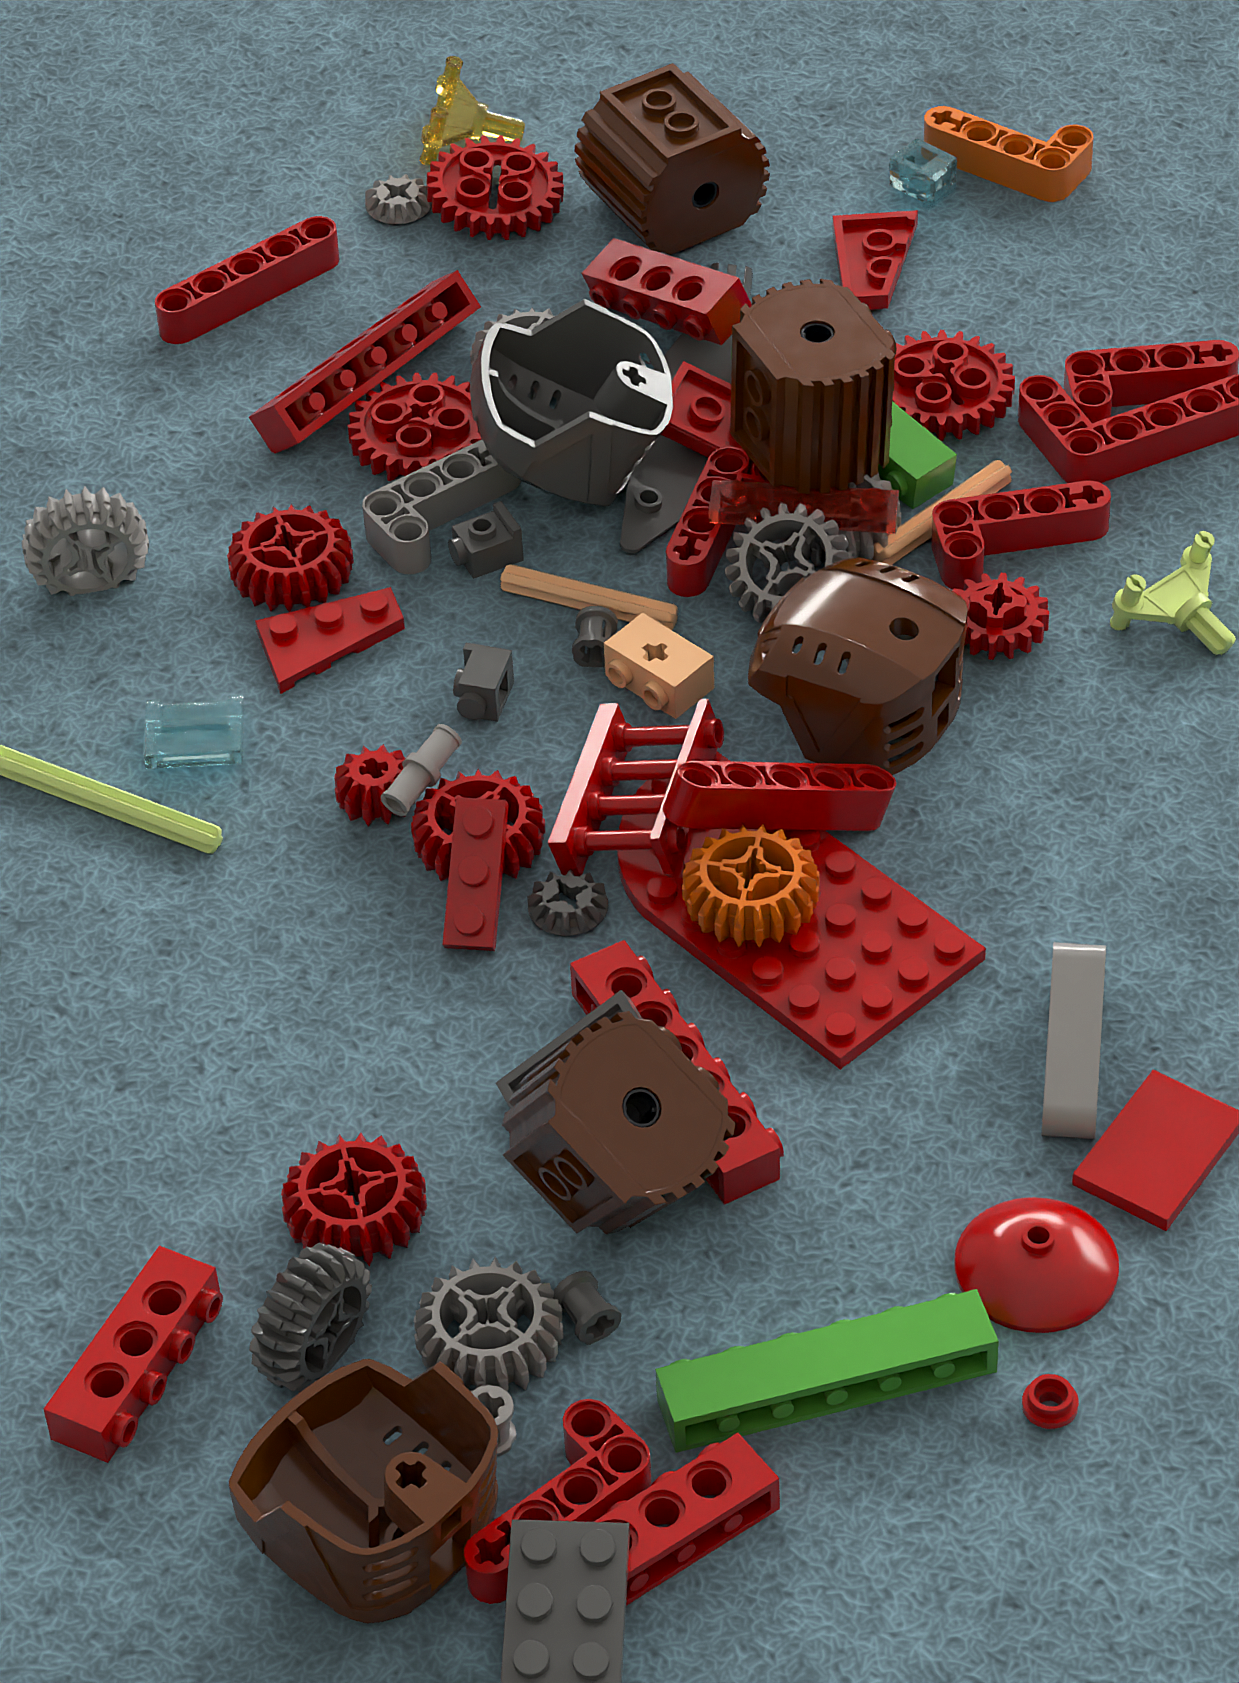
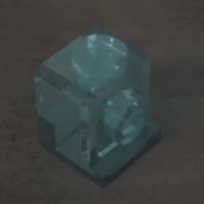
[889,138,957,210]

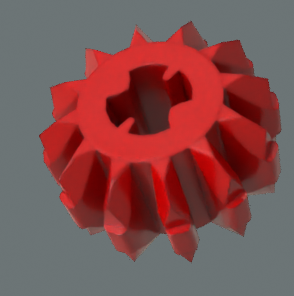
[334,744,415,827]

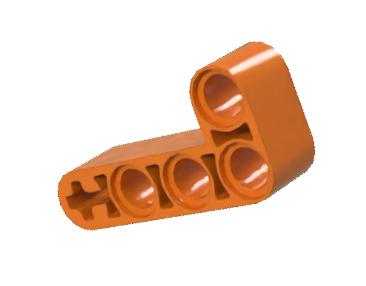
[924,106,1094,202]

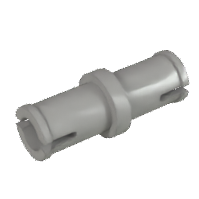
[381,724,462,816]

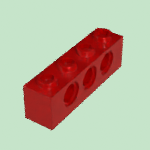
[581,238,752,346]
[44,1245,223,1463]
[594,1433,780,1606]

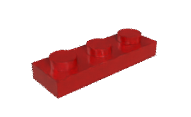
[442,797,509,951]

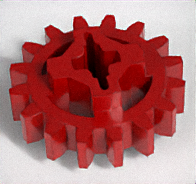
[952,572,1049,660]

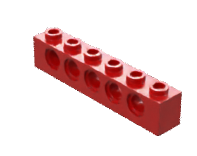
[249,270,481,453]
[570,940,784,1205]

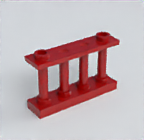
[547,699,724,876]

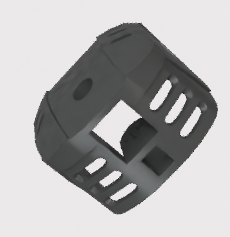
[470,299,673,506]

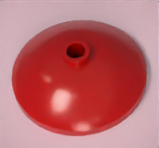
[954,1197,1119,1333]

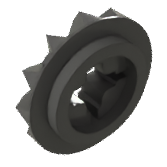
[527,868,608,936]

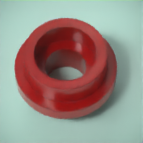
[1022,1374,1079,1429]

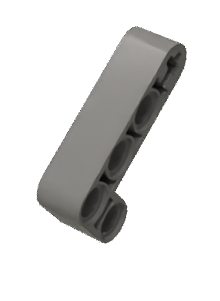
[362,440,521,574]
[1041,942,1106,1140]

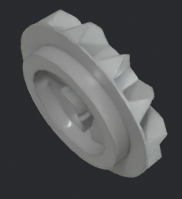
[365,174,432,224]

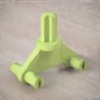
[1110,531,1236,655]

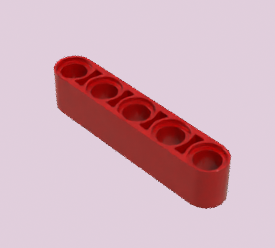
[155,216,340,344]
[662,761,897,831]

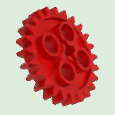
[426,135,564,240]
[892,330,1015,441]
[348,372,482,482]

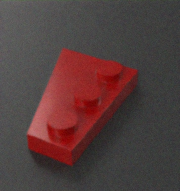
[832,210,918,310]
[255,587,405,694]

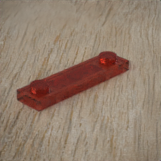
[709,480,899,533]

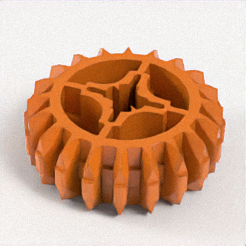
[682,824,819,948]

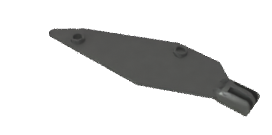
[620,263,753,553]

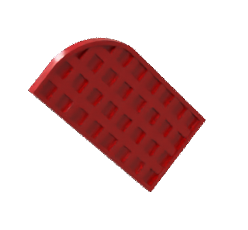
[617,751,986,1070]

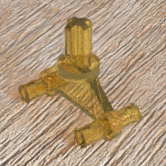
[420,56,525,166]

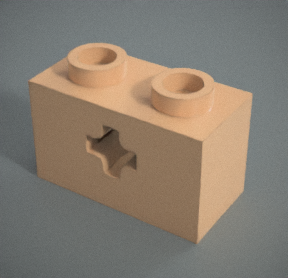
[604,613,714,719]

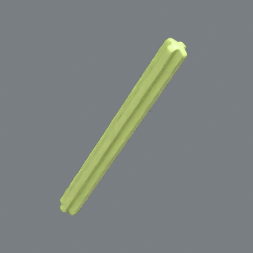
[0,745,223,854]

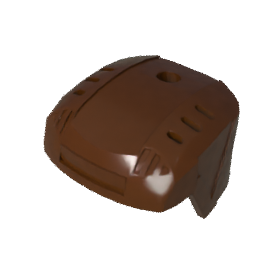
[748,557,968,775]
[229,1359,498,1624]

